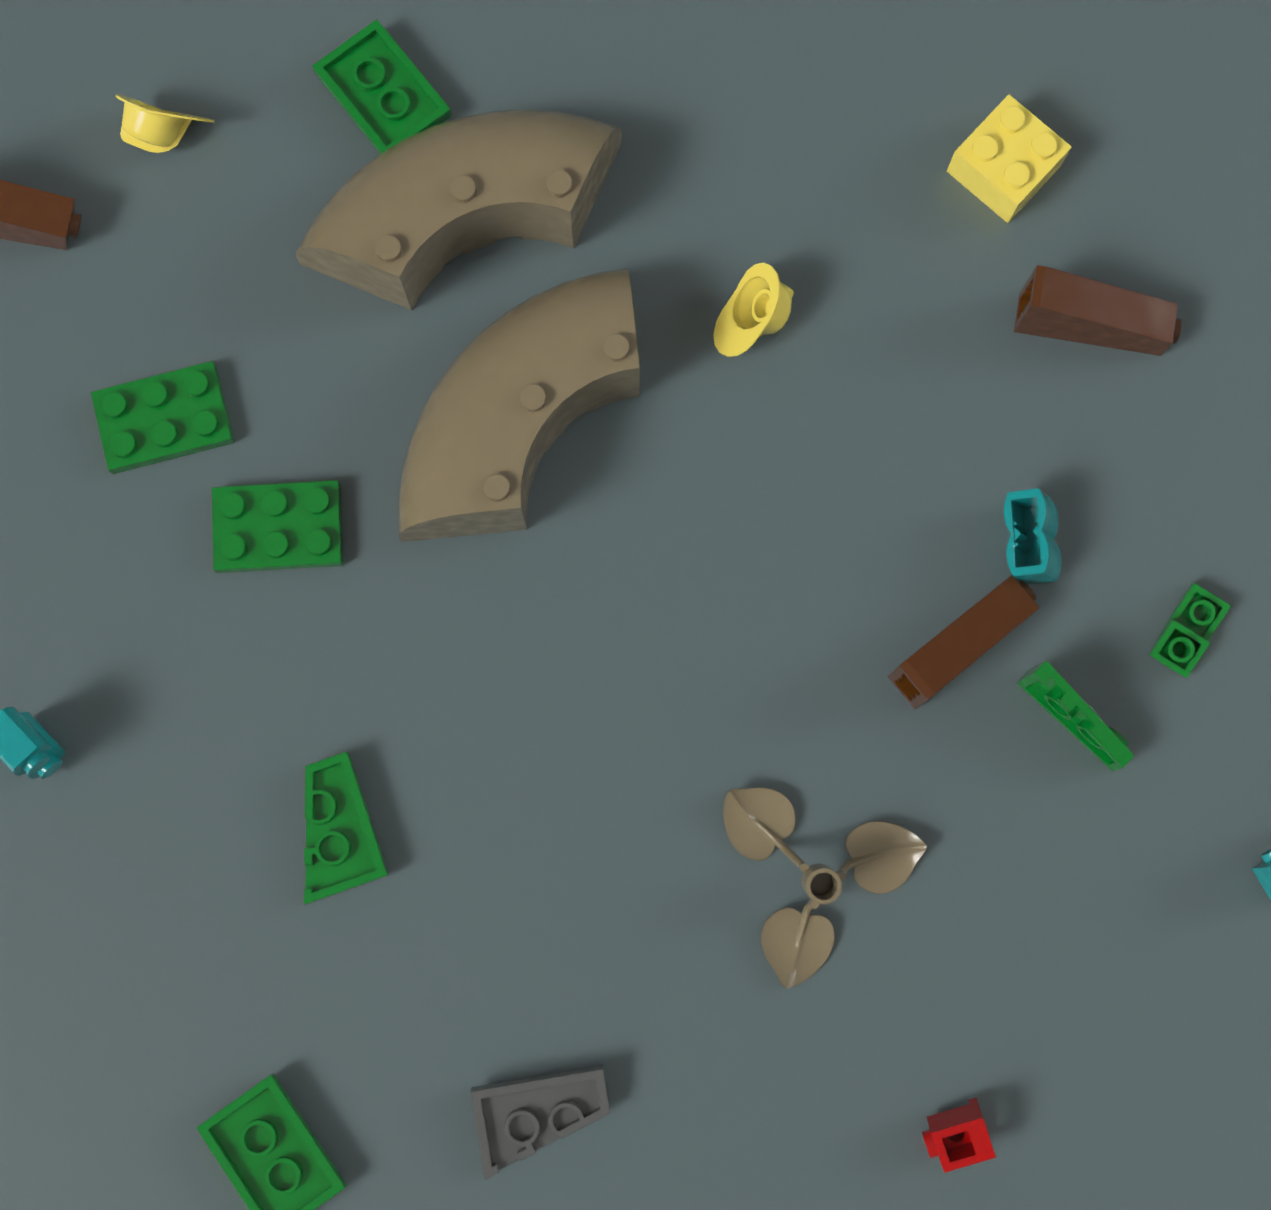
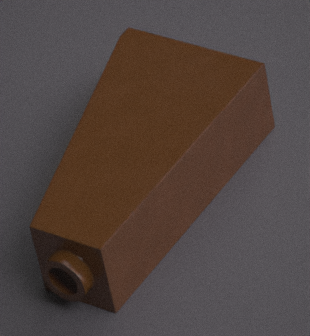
[0,180,82,250]
[1014,265,1181,356]
[887,575,1039,709]

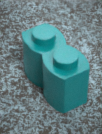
[1004,488,1062,584]
[0,707,65,779]

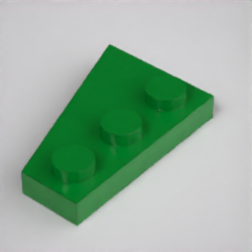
[1016,660,1135,771]
[304,751,389,905]

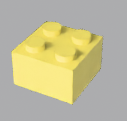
[947,94,1072,223]

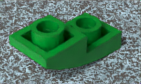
[1149,583,1231,679]

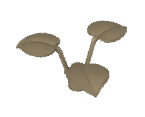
[723,787,927,989]

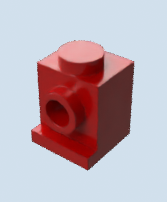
[922,1097,996,1173]

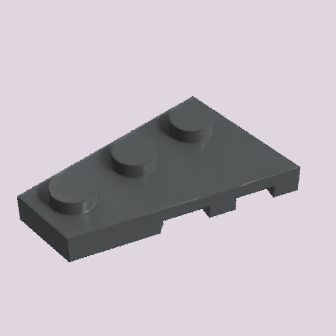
[471,1065,610,1180]

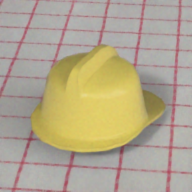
[115,94,215,153]
[713,262,794,357]

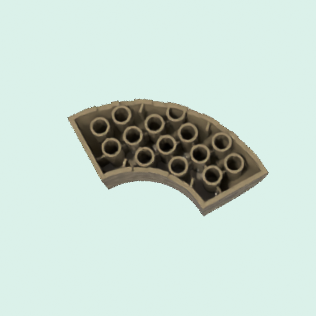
[296,109,622,310]
[399,268,640,542]

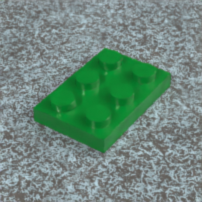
[312,19,452,154]
[90,361,235,474]
[212,480,343,573]
[196,1073,348,1210]

